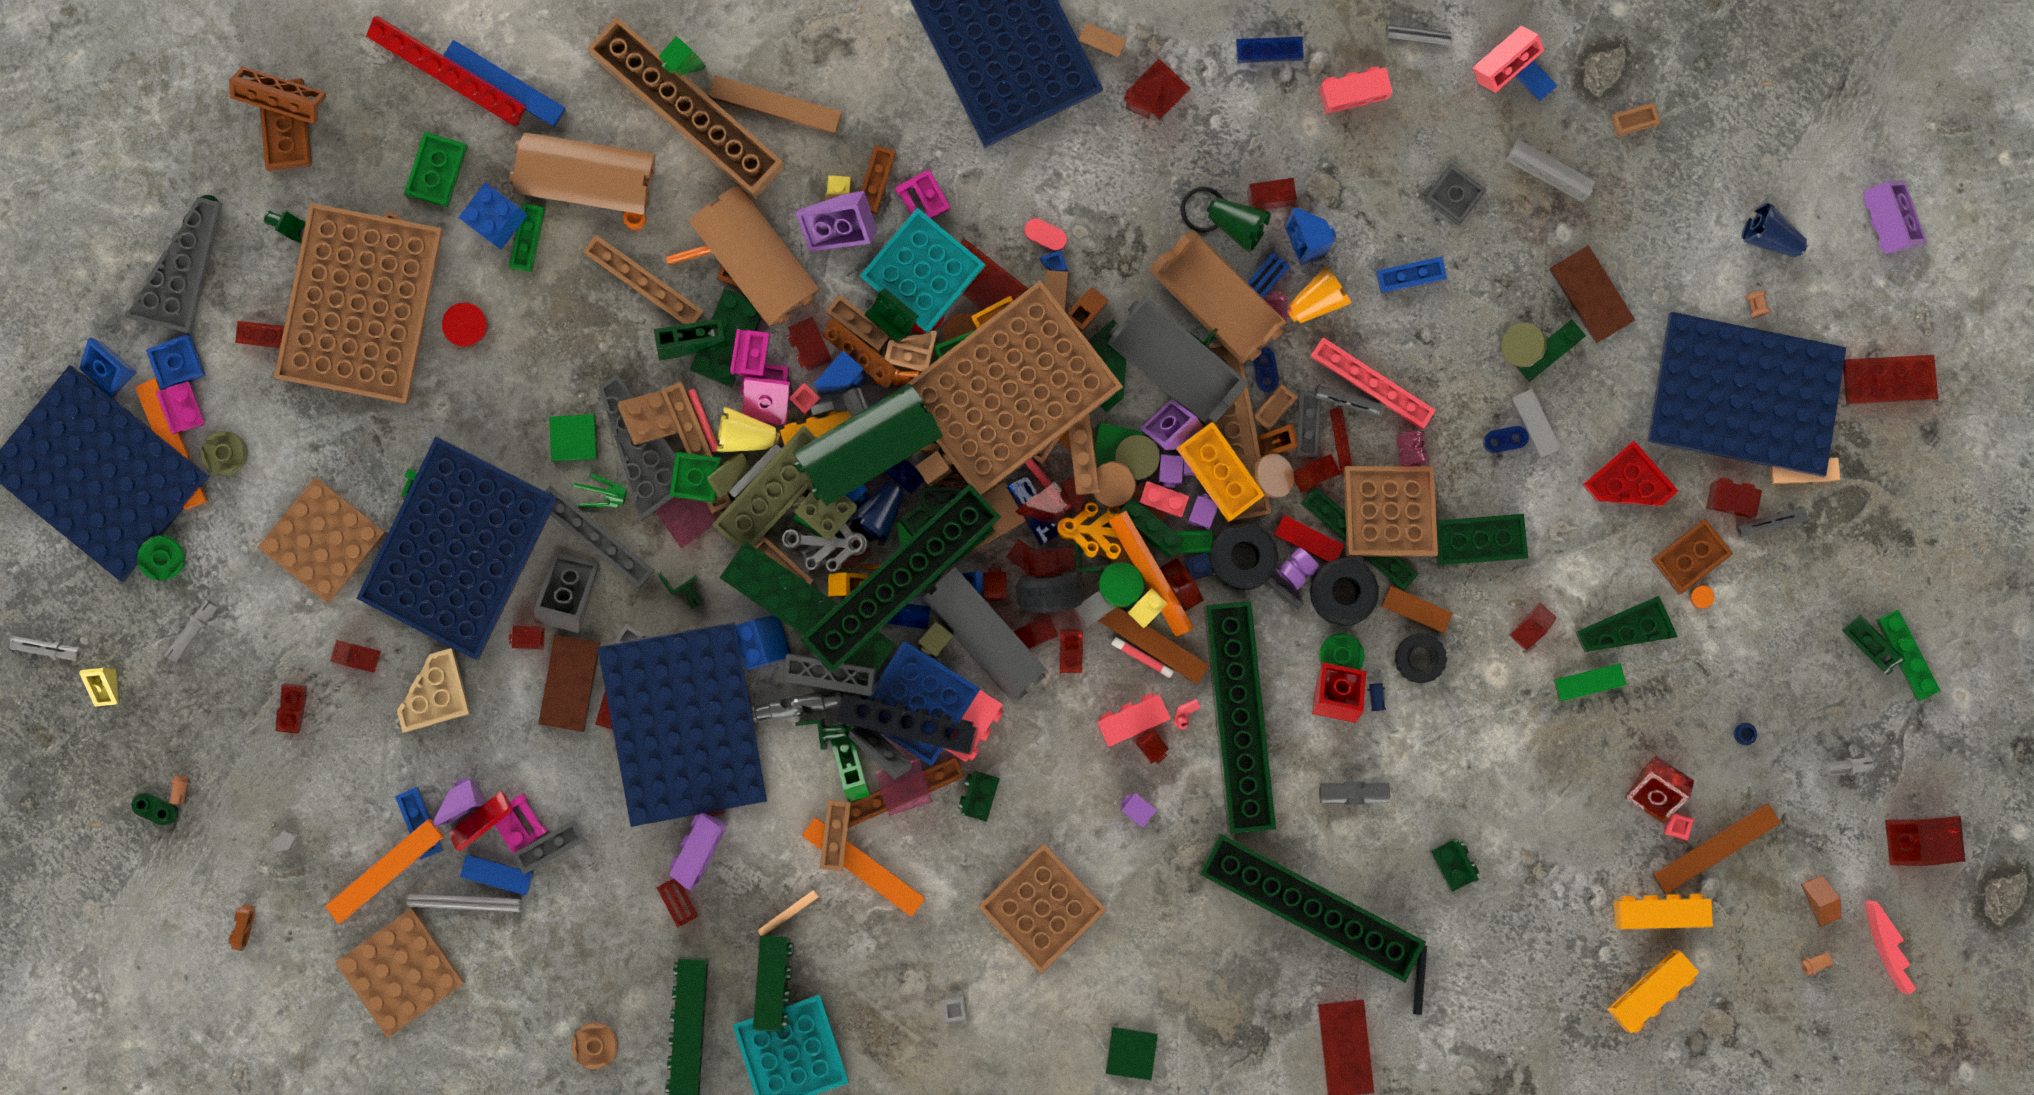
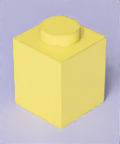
[1128,588,1168,628]

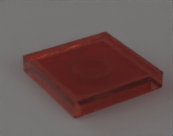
[1128,58,1190,121]

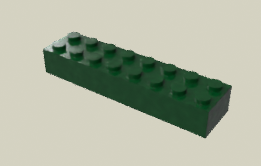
[719,540,896,680]

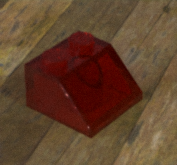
[1625,756,1694,823]

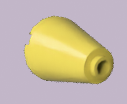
[716,407,780,452]

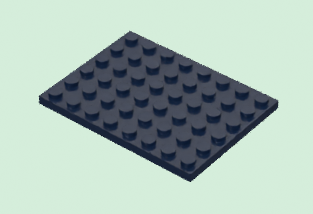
[909,0,1103,149]
[1647,312,1846,477]
[0,365,210,582]
[356,436,558,660]
[598,622,767,827]

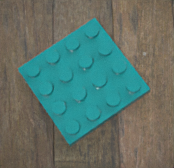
[860,208,986,334]
[732,994,849,1095]

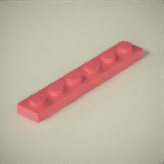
[1310,337,1436,430]

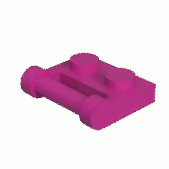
[894,170,950,219]
[495,793,548,854]

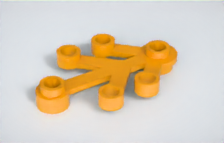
[1057,502,1143,559]

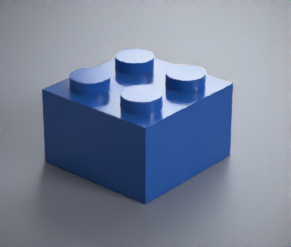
[458,182,528,249]

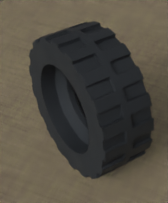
[1395,633,1447,683]

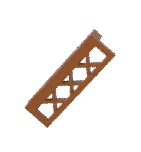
[229,66,326,124]

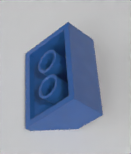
[1284,208,1336,266]

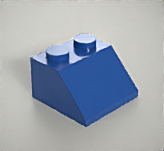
[813,351,866,395]
[736,615,791,671]

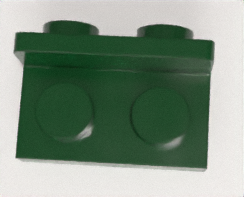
[864,288,919,343]
[958,770,1000,822]
[1430,838,1479,892]

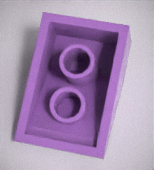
[796,191,878,252]

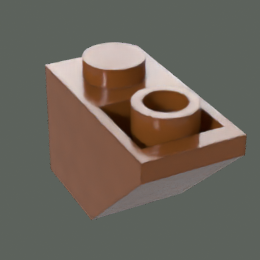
[1067,287,1109,334]

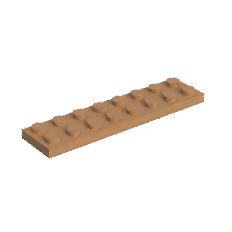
[1208,342,1272,523]

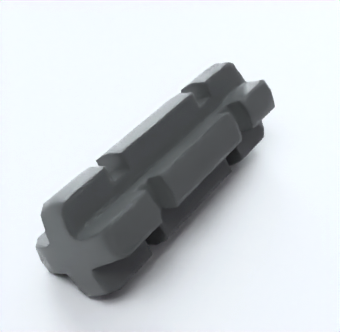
[1264,575,1304,611]

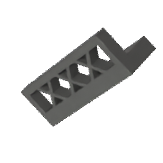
[783,654,878,696]

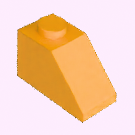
[828,573,870,598]

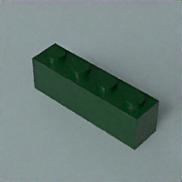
[753,936,794,1032]

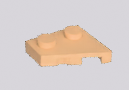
[885,331,938,372]

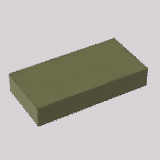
[707,452,751,497]

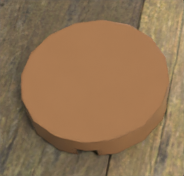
[1253,454,1294,498]
[1093,461,1136,507]
[571,1022,618,1070]

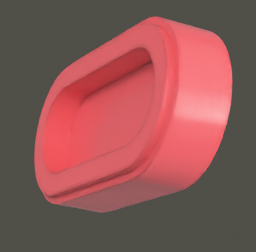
[1025,219,1067,252]

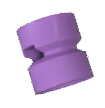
[1277,548,1320,590]

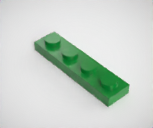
[1876,610,1941,701]

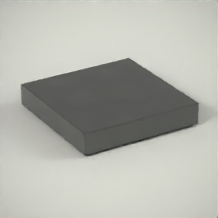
[1424,163,1487,226]

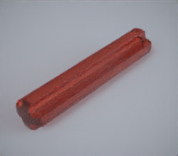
[1330,408,1352,474]

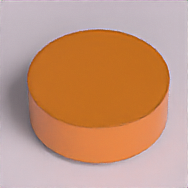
[623,212,646,230]
[1690,586,1714,609]

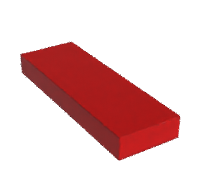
[1274,515,1344,563]
[448,791,513,851]

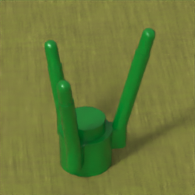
[572,473,627,509]

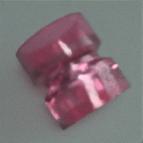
[1395,431,1429,466]

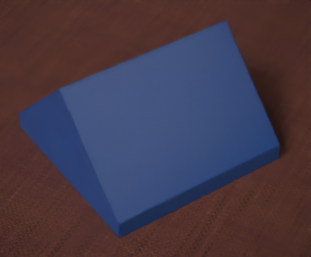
[79,337,137,397]

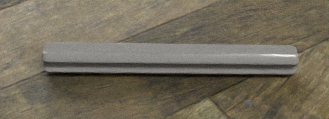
[407,894,522,912]

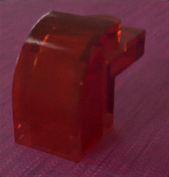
[1023,547,1076,576]
[1059,629,1083,673]

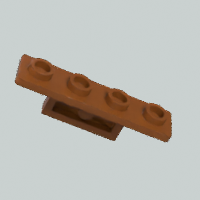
[823,318,896,388]

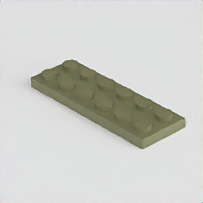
[712,425,817,549]

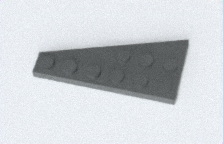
[124,197,223,334]
[599,374,676,522]

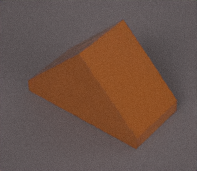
[1257,424,1299,457]
[1801,875,1841,927]

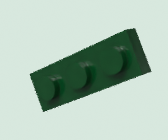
[1118,497,1184,558]

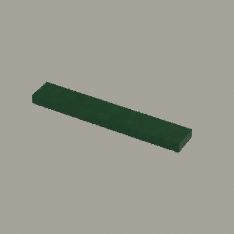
[1300,486,1418,591]

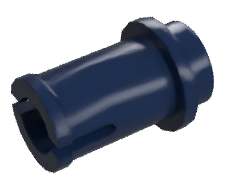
[1367,683,1386,711]

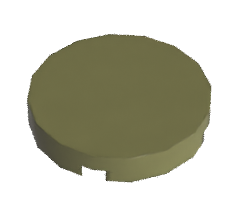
[1501,322,1547,368]
[200,431,248,476]
[1115,435,1160,480]

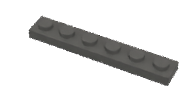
[546,486,655,588]

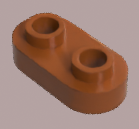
[228,904,255,951]

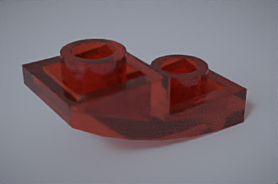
[235,321,284,348]
[275,683,307,734]

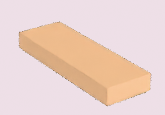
[1770,458,1840,484]

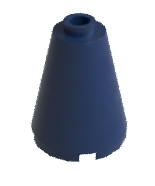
[1741,202,1808,258]
[847,481,904,545]

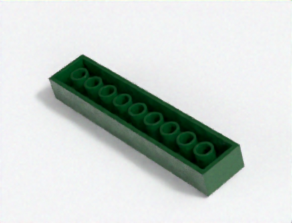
[800,484,1001,674]
[1203,601,1276,834]
[1198,833,1426,983]

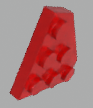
[1582,441,1679,507]

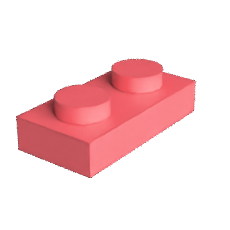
[1139,481,1189,518]

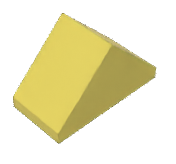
[79,668,119,707]

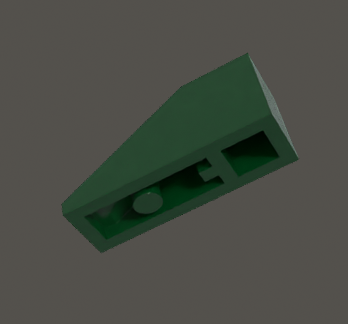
[654,319,725,361]
[1516,319,1586,382]

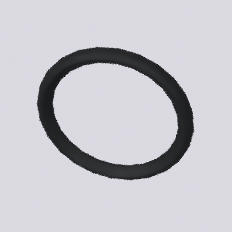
[1180,187,1225,233]

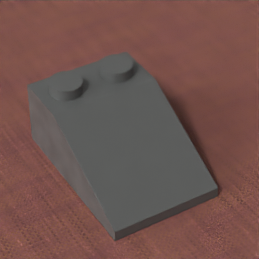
[534,552,599,633]

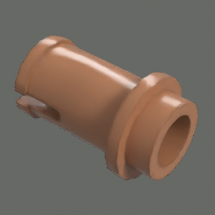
[169,775,190,804]
[1801,952,1833,976]

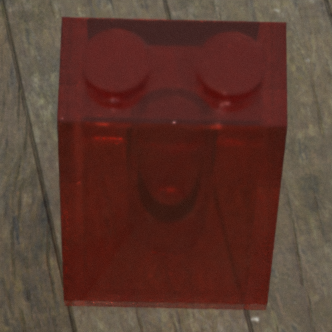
[1885,816,1966,866]

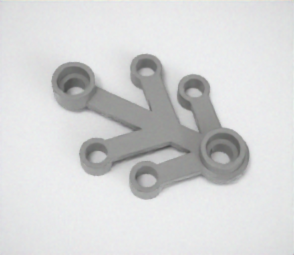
[782,522,868,572]

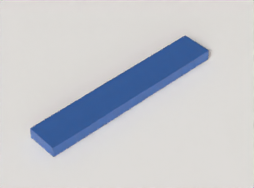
[443,40,566,128]

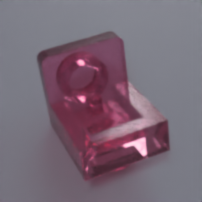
[1264,292,1288,326]

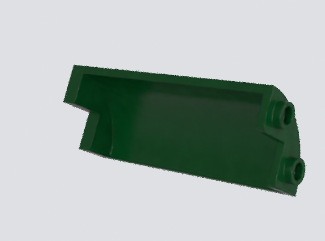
[792,384,943,506]

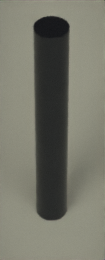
[1413,945,1427,1015]

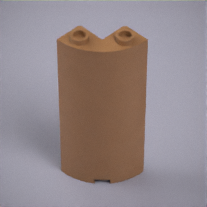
[509,132,655,214]
[689,185,820,327]
[1149,230,1287,364]

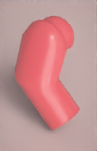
[1174,699,1201,729]

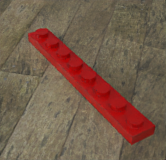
[366,16,527,127]

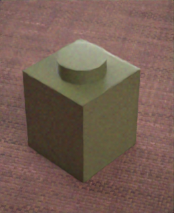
[919,621,954,657]

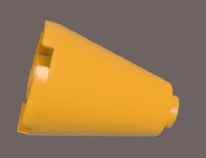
[1287,266,1352,323]

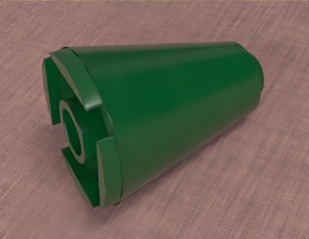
[1207,198,1271,253]

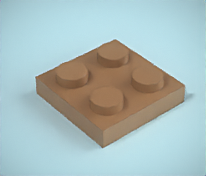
[617,391,677,445]

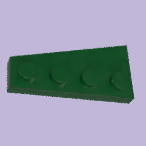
[1575,596,1678,652]

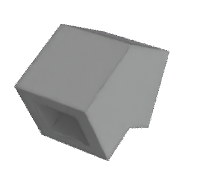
[272,830,300,852]

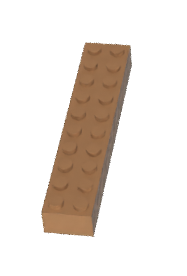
[587,17,785,200]

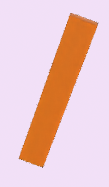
[135,378,208,510]
[1108,511,1194,637]
[802,817,925,917]
[325,819,445,924]

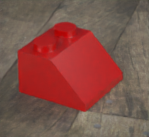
[1312,662,1366,723]

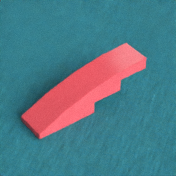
[1865,900,1916,994]

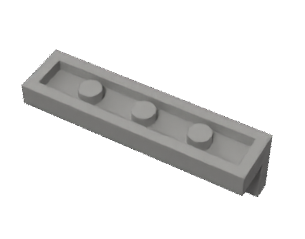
[1506,139,1595,203]

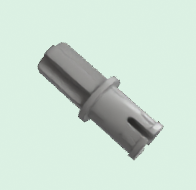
[1826,756,1874,776]

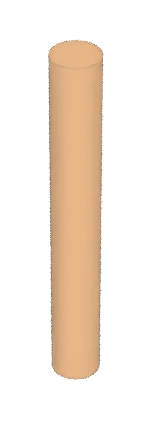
[758,890,819,936]

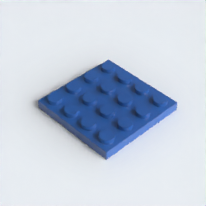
[859,640,981,766]

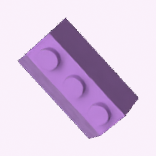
[1863,180,1927,254]
[669,813,729,890]

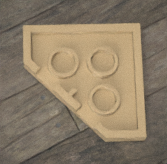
[397,648,471,733]

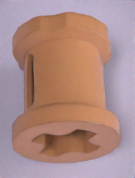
[1745,290,1771,318]

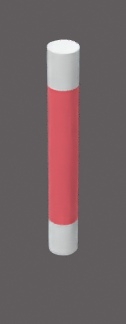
[1111,637,1174,678]

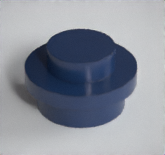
[1734,723,1757,745]

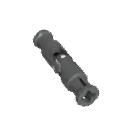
[751,690,843,724]

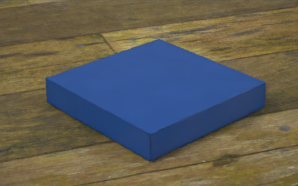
[146,333,206,391]

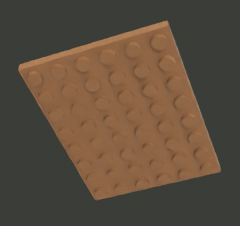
[274,203,444,404]
[906,280,1123,496]

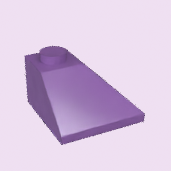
[1140,399,1204,450]
[433,778,486,826]

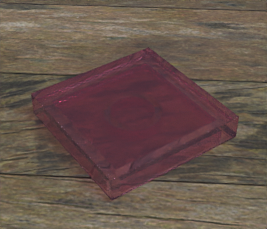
[655,498,716,548]
[875,758,933,816]

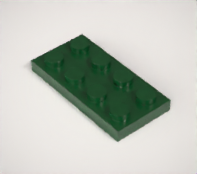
[690,288,762,388]
[1436,514,1528,566]

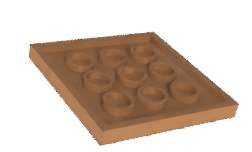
[1343,466,1438,556]
[257,477,387,604]
[978,843,1107,974]
[335,907,465,1038]

